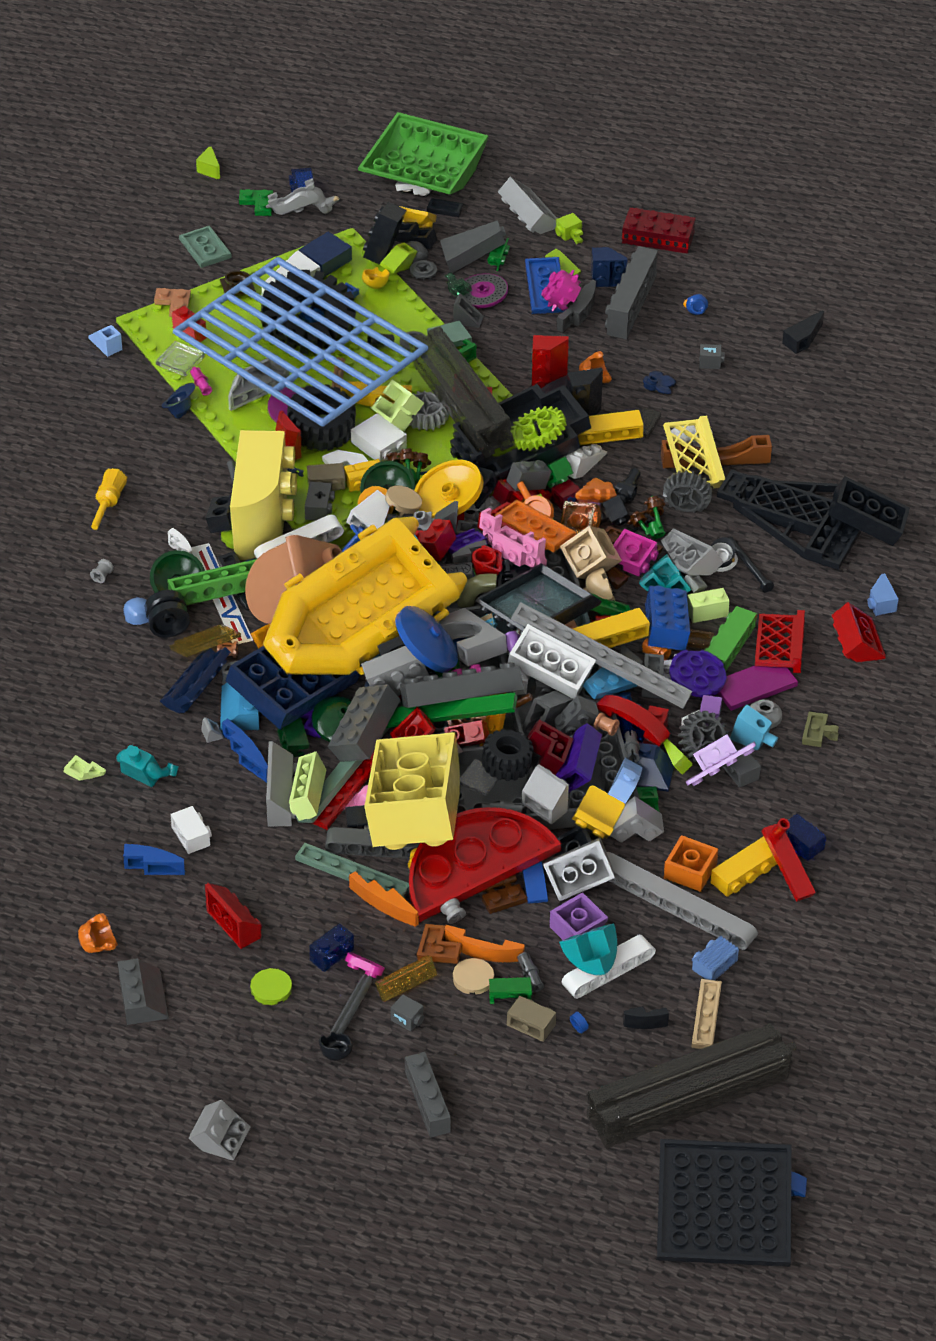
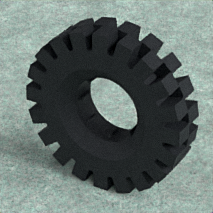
[261,270,356,354]

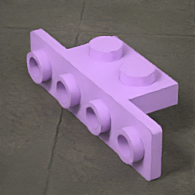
[686,734,756,786]

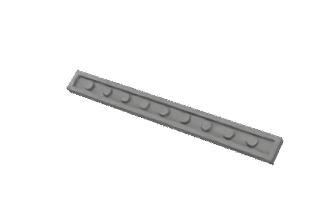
[511,602,692,709]

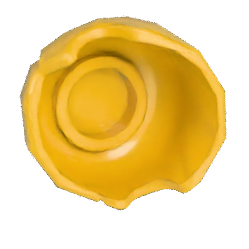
[362,267,390,289]

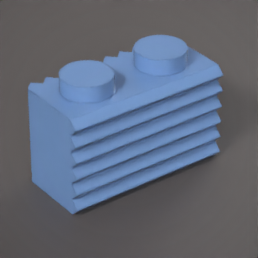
[692,936,739,980]

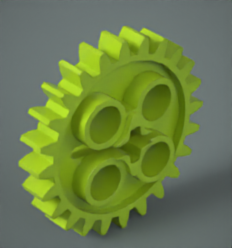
[509,406,567,451]

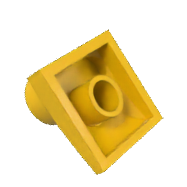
[399,206,437,228]

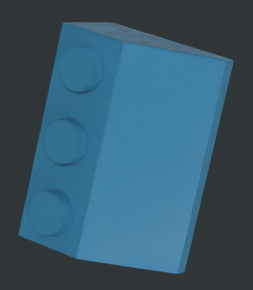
[220,683,260,730]

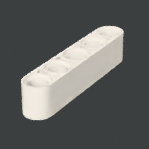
[254,515,344,559]
[562,935,656,999]

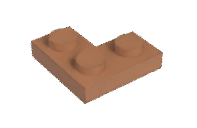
[154,288,191,317]

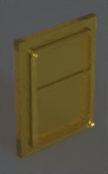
[170,624,241,657]

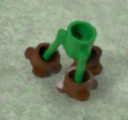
[387,448,431,486]
[627,496,665,539]

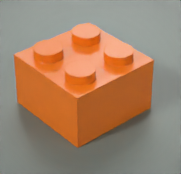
[664,835,718,892]

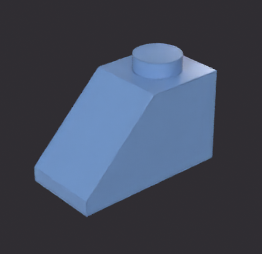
[867,573,898,616]

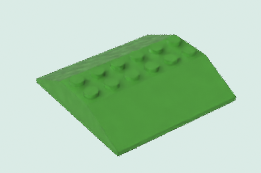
[358,112,488,194]

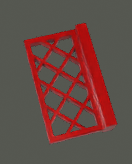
[755,610,805,673]

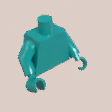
[116,745,179,787]

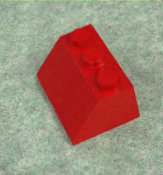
[532,335,569,388]
[832,602,886,662]
[205,883,262,949]

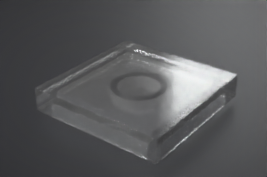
[156,341,205,377]

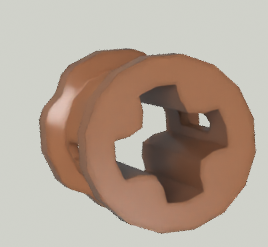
[217,640,238,658]
[594,712,620,736]

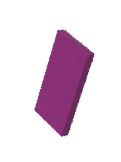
[717,659,798,711]

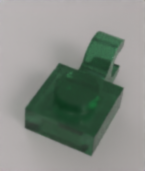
[445,272,472,297]

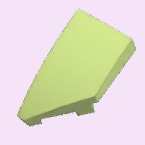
[63,755,106,780]

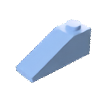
[608,758,642,804]

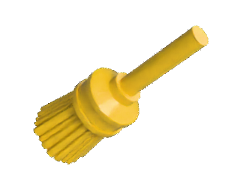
[91,468,128,530]

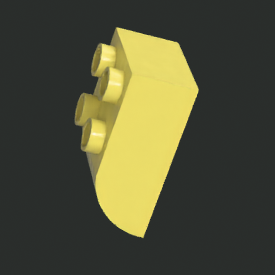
[230,430,297,561]
[364,732,460,850]

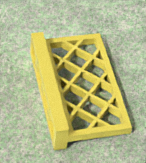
[663,416,725,489]

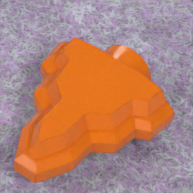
[575,478,617,503]

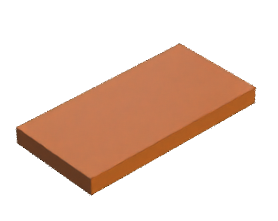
[495,500,576,553]

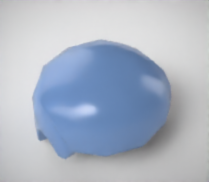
[123,597,148,625]

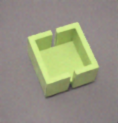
[371,379,424,432]

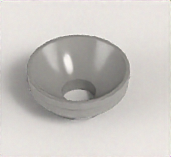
[750,699,782,729]

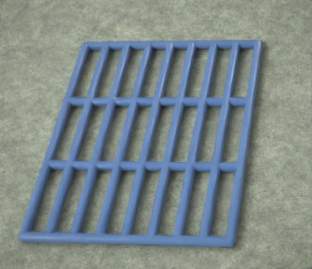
[173,257,429,427]

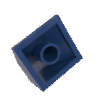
[633,742,674,792]

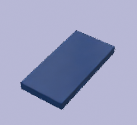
[525,257,565,314]

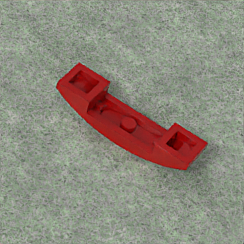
[596,695,670,746]

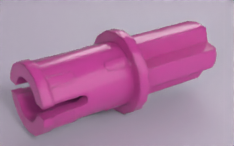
[190,367,212,396]

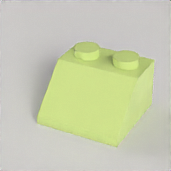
[687,588,729,623]

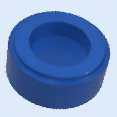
[570,1012,589,1033]

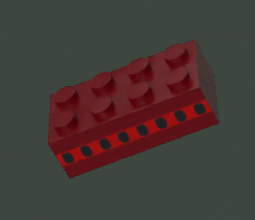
[622,207,696,254]

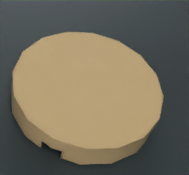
[385,486,422,514]
[453,958,494,995]

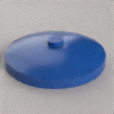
[395,606,458,673]

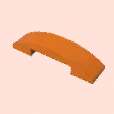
[445,925,525,963]

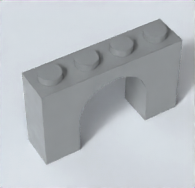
[439,608,507,666]

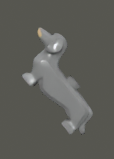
[266,178,340,215]

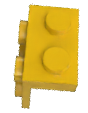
[572,785,625,839]

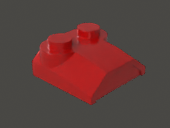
[275,410,302,460]
[390,707,436,738]

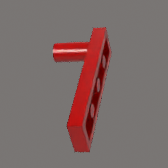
[761,818,816,902]

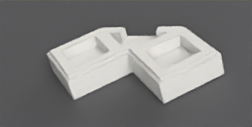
[322,450,368,466]

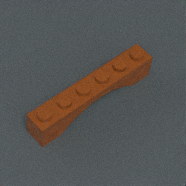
[661,435,772,468]

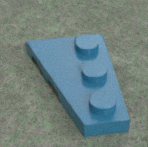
[583,667,637,700]

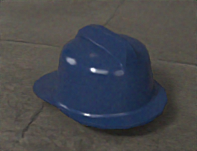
[162,383,195,419]

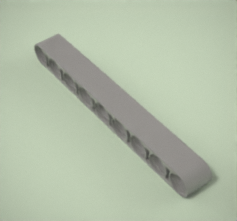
[607,852,758,950]

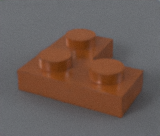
[417,924,462,964]

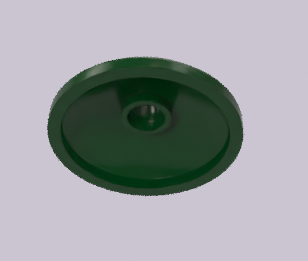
[360,461,415,514]
[150,550,205,593]
[311,696,352,742]

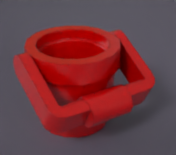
[472,545,502,576]

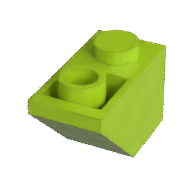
[380,243,417,274]

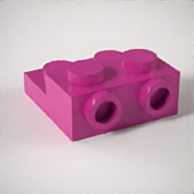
[613,529,659,577]

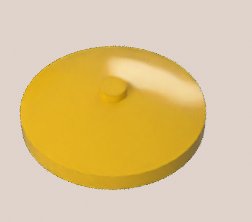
[414,460,484,518]

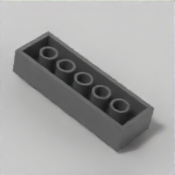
[605,246,658,339]
[400,662,524,708]

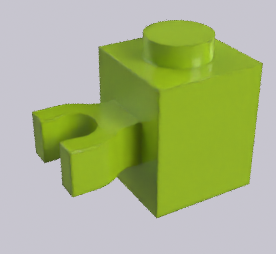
[555,213,583,244]

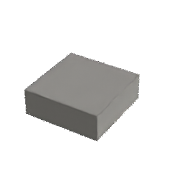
[684,575,707,593]

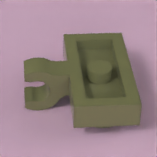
[802,712,839,747]

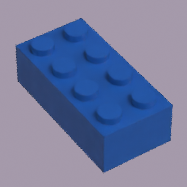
[645,585,690,651]

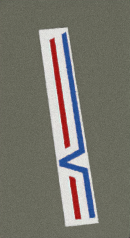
[191,543,253,644]

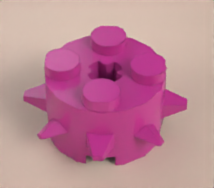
[541,270,581,311]

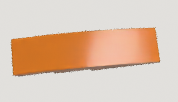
[349,871,419,927]

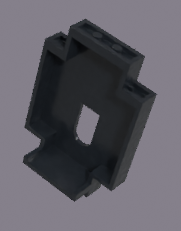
[450,384,591,480]

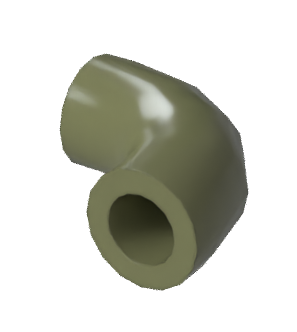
[457,573,497,608]

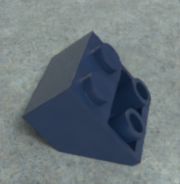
[591,247,628,287]

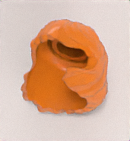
[579,351,612,383]
[78,913,118,953]

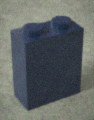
[299,232,352,277]

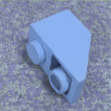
[88,325,122,357]

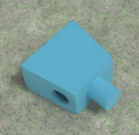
[730,704,778,750]

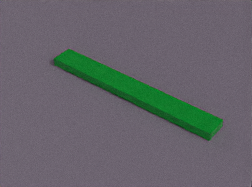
[386,692,518,728]

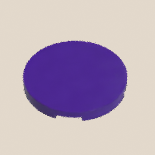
[669,650,727,697]

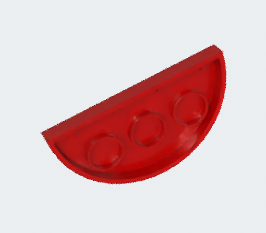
[409,807,561,923]

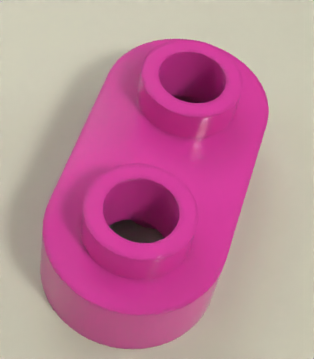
[345,952,385,978]

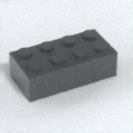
[327,684,400,762]

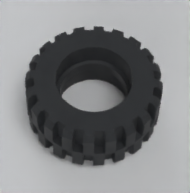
[287,384,356,451]

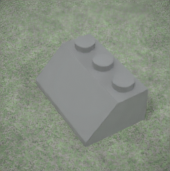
[543,838,615,901]

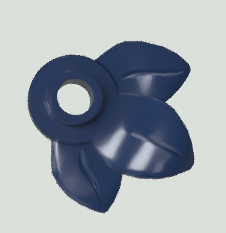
[643,371,676,394]

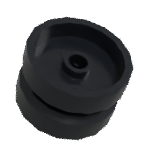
[144,590,190,638]

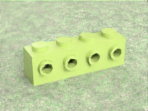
[289,751,326,821]

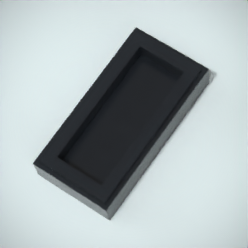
[427,198,463,218]

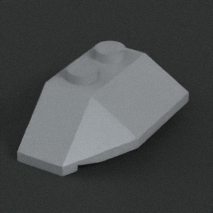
[228,358,289,411]

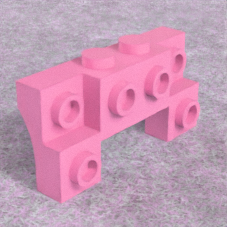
[479,508,547,568]

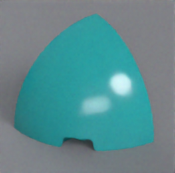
[639,554,692,592]
[559,923,617,975]

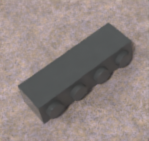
[405,1052,451,1138]

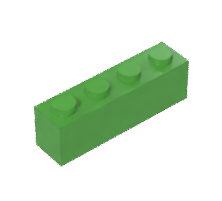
[704,606,757,672]

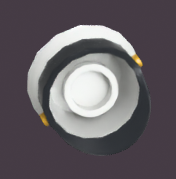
[711,537,738,572]

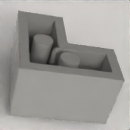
[610,796,664,842]

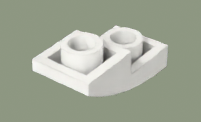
[395,181,431,196]
[168,528,192,554]

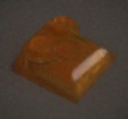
[560,501,602,535]

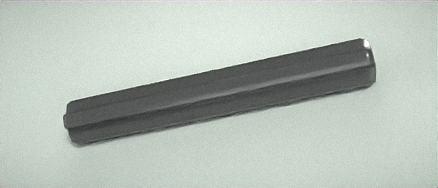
[330,974,372,1034]

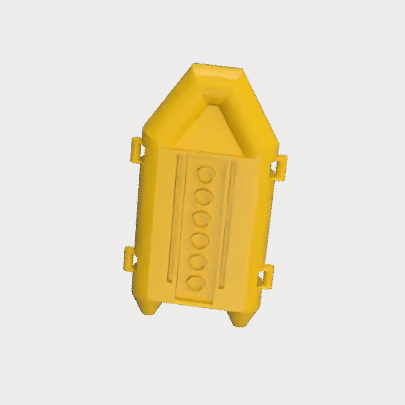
[263,516,467,675]

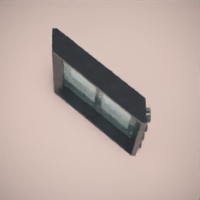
[476,563,602,634]

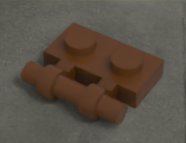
[479,875,527,914]

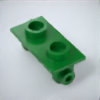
[487,238,510,271]

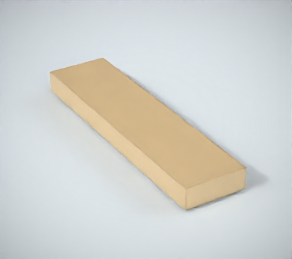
[692,979,722,1050]

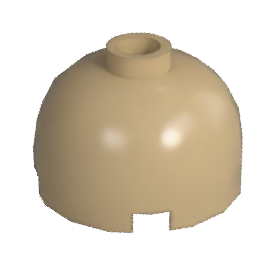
[583,567,615,601]

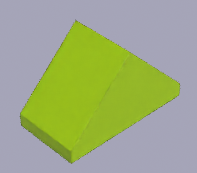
[196,146,220,179]

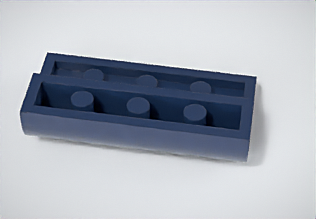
[160,647,231,713]

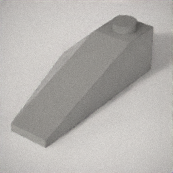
[661,528,724,575]

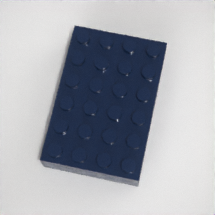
[225,646,362,729]

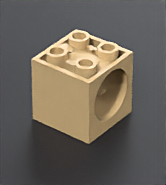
[560,526,622,580]

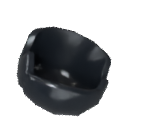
[319,1032,353,1061]

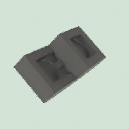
[452,540,487,564]

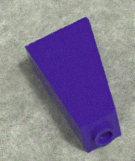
[556,723,602,794]

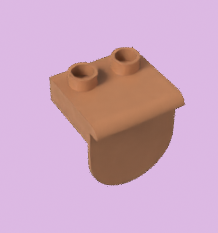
[245,535,342,624]

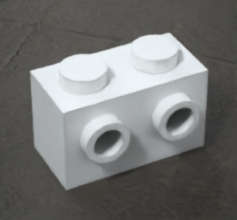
[171,806,212,854]

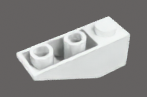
[565,444,607,479]

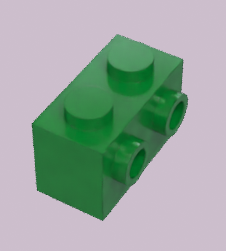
[546,457,573,488]

